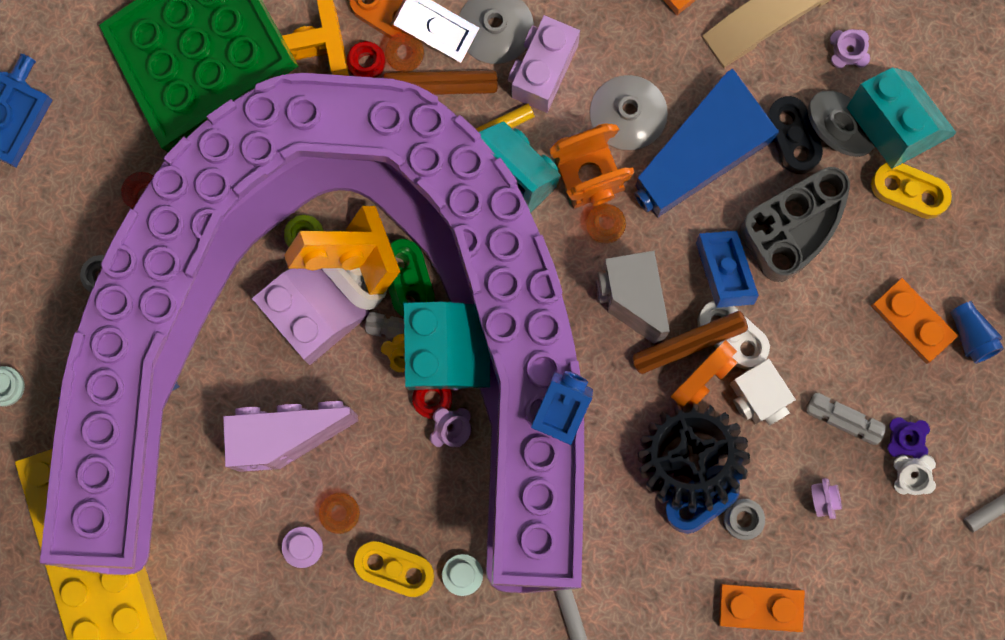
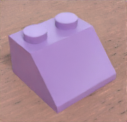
[252,268,370,365]

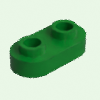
[388,239,435,317]

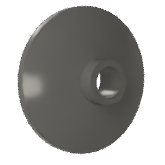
[808,91,875,157]

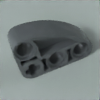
[740,167,850,282]

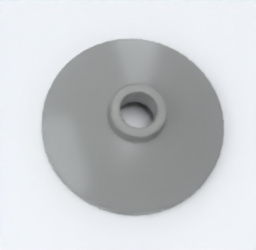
[459,0,534,64]
[590,75,668,150]

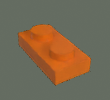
[871,278,958,364]
[719,584,805,632]

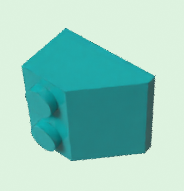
[846,67,956,169]
[479,121,561,213]
[404,302,490,390]

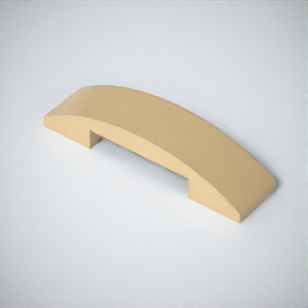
[702,0,830,68]

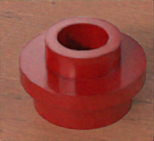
[346,41,386,78]
[412,389,453,419]

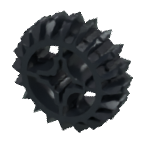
[638,402,750,514]

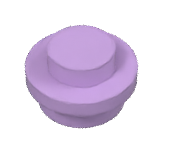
[282,527,323,568]

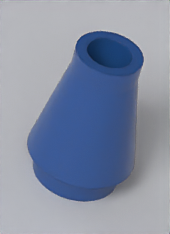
[950,301,1004,364]

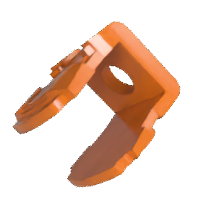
[550,123,634,209]

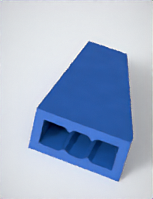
[634,69,779,218]

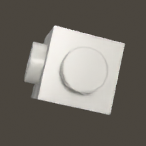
[730,359,796,426]

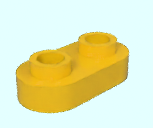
[871,163,952,219]
[354,541,435,597]

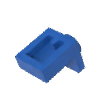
[531,371,593,445]

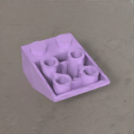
[223,401,358,472]

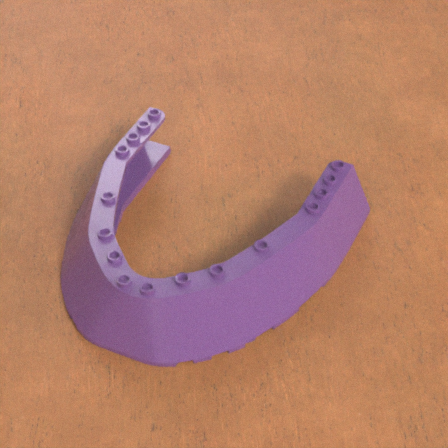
[40,73,584,593]

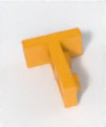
[282,0,350,76]
[284,206,400,295]

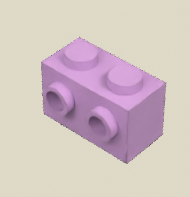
[508,15,580,113]

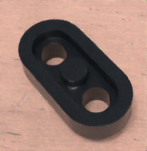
[767,96,823,174]

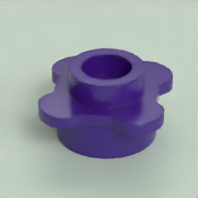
[887,417,930,458]

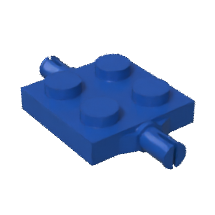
[0,53,53,168]

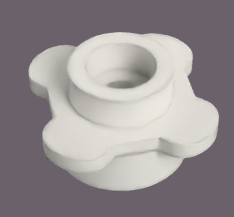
[894,455,936,495]

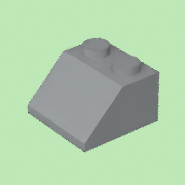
[595,251,670,344]

